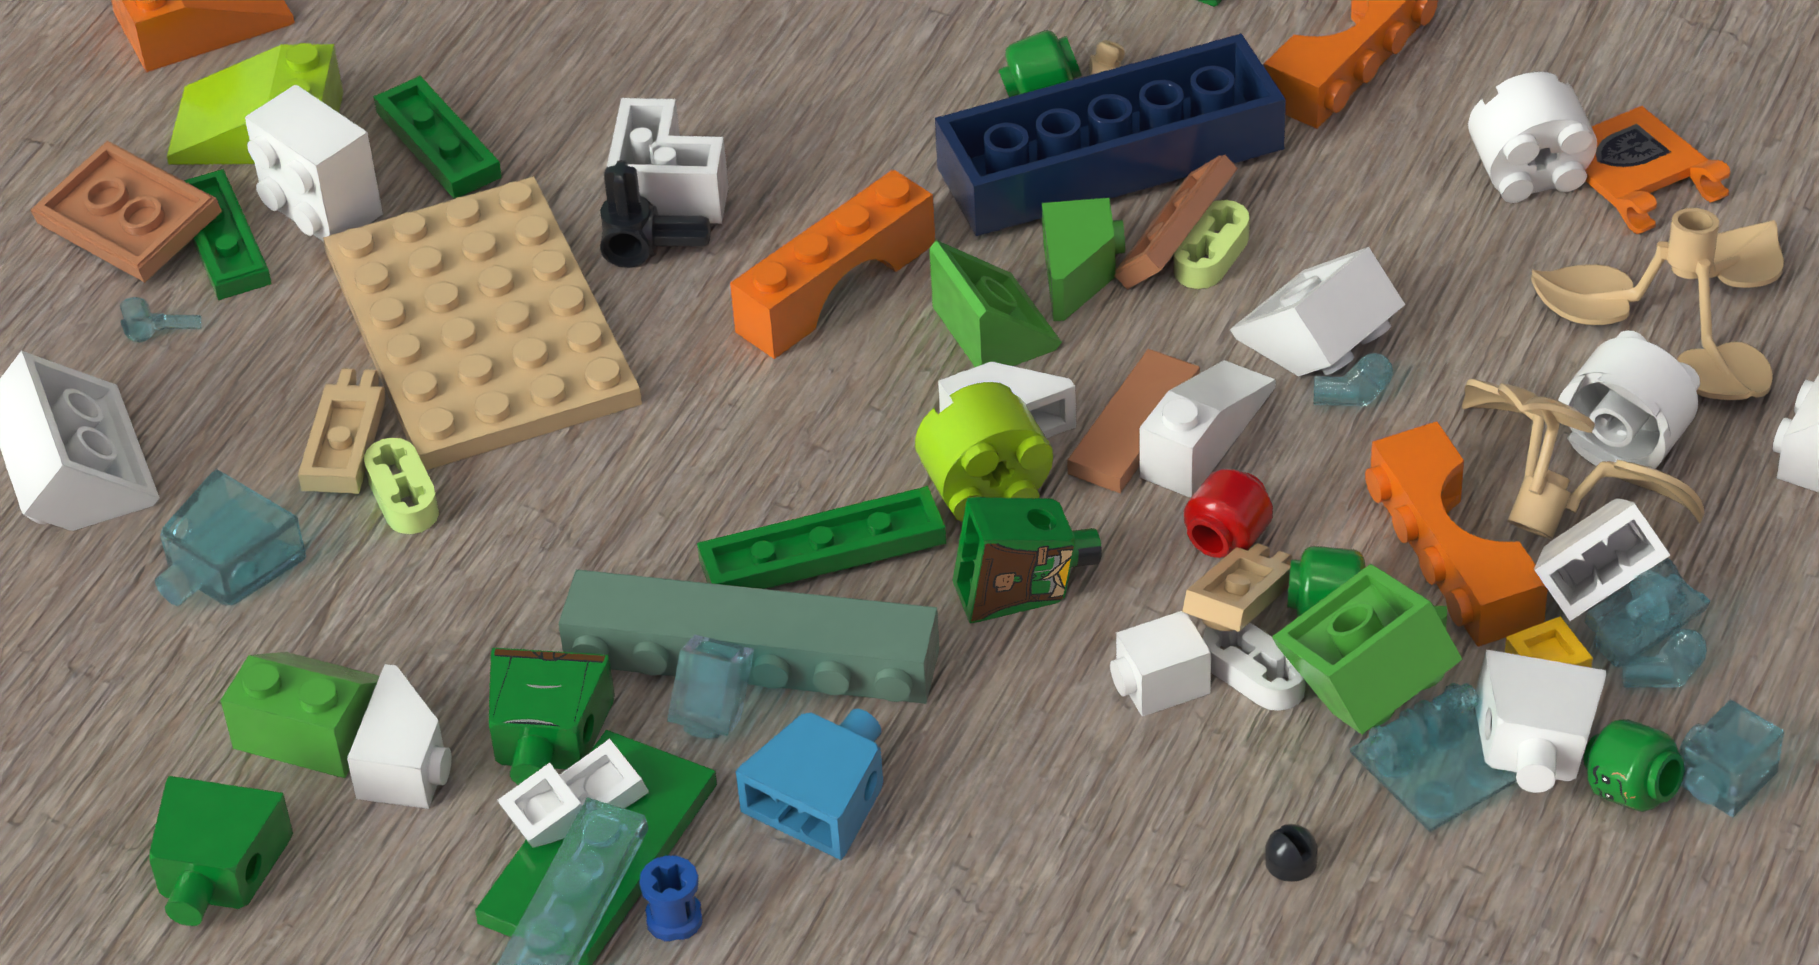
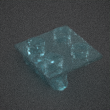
[1350,683,1517,832]

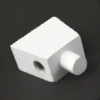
[1534,498,1670,621]
[1474,649,1606,793]

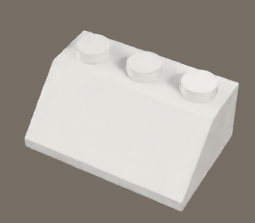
[0,351,160,531]

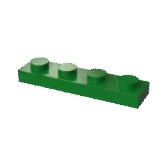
[697,486,946,589]

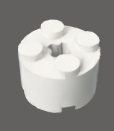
[1468,72,1597,203]
[1558,330,1700,469]

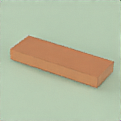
[1114,155,1238,290]
[1067,349,1200,493]

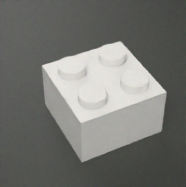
[245,84,383,242]

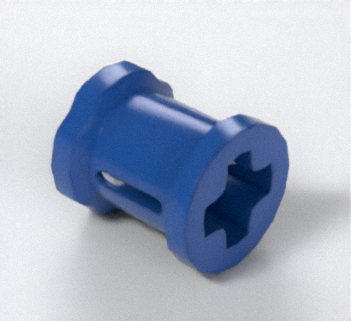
[639,855,703,942]

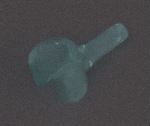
[120,297,202,343]

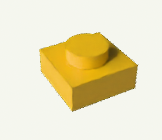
[1505,616,1593,668]

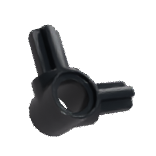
[600,160,711,268]

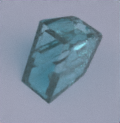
[155,469,306,606]

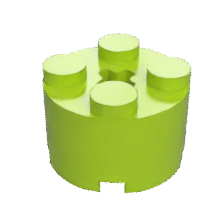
[915,382,1053,522]

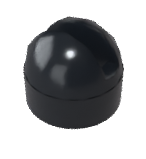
[1265,824,1318,882]

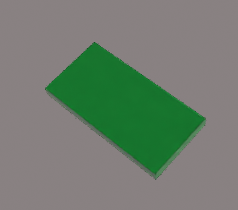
[475,730,717,965]

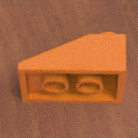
[111,0,295,72]

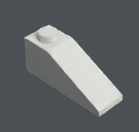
[1139,360,1276,498]

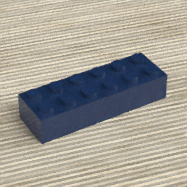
[935,33,1286,236]

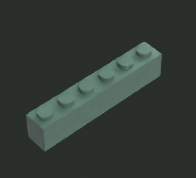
[558,569,940,704]

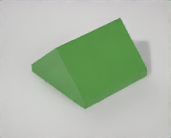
[929,240,1062,367]

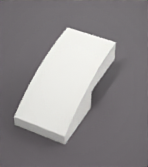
[497,739,649,848]

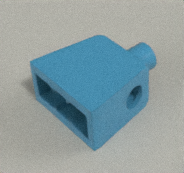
[736,709,883,860]

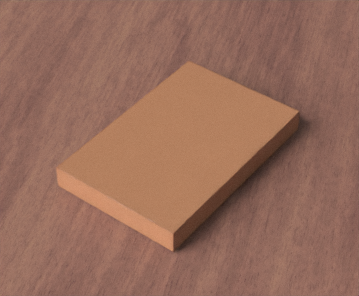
[31,141,222,282]

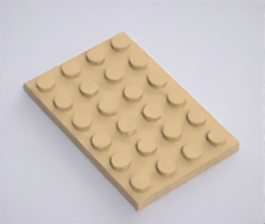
[323,176,642,470]

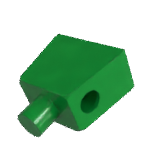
[149,776,293,926]

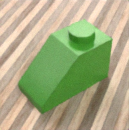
[1042,198,1125,321]

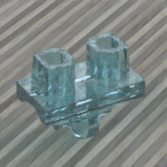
[1584,557,1710,667]

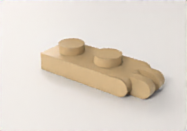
[298,368,385,494]
[1182,543,1292,632]

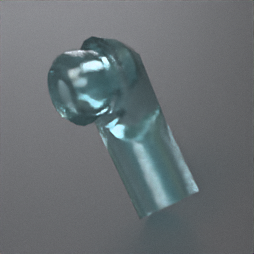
[1313,353,1393,406]
[1622,628,1707,688]

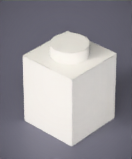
[1110,611,1211,717]

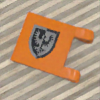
[1585,105,1730,234]

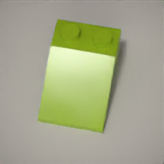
[167,43,344,165]

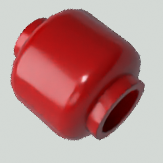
[1184,469,1273,558]

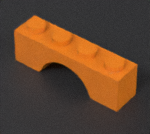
[1264,0,1438,129]
[730,169,935,359]
[1365,421,1548,647]

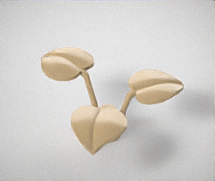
[1531,208,1784,400]
[1462,379,1704,539]

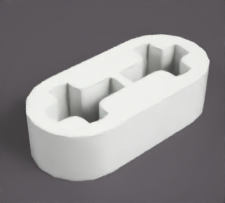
[1203,623,1306,711]

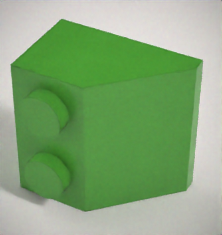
[1272,564,1463,735]
[220,652,380,778]

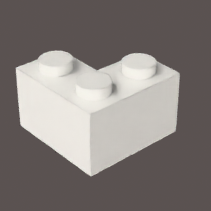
[607,98,729,224]

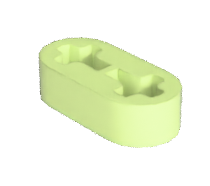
[1174,200,1250,289]
[364,438,439,534]

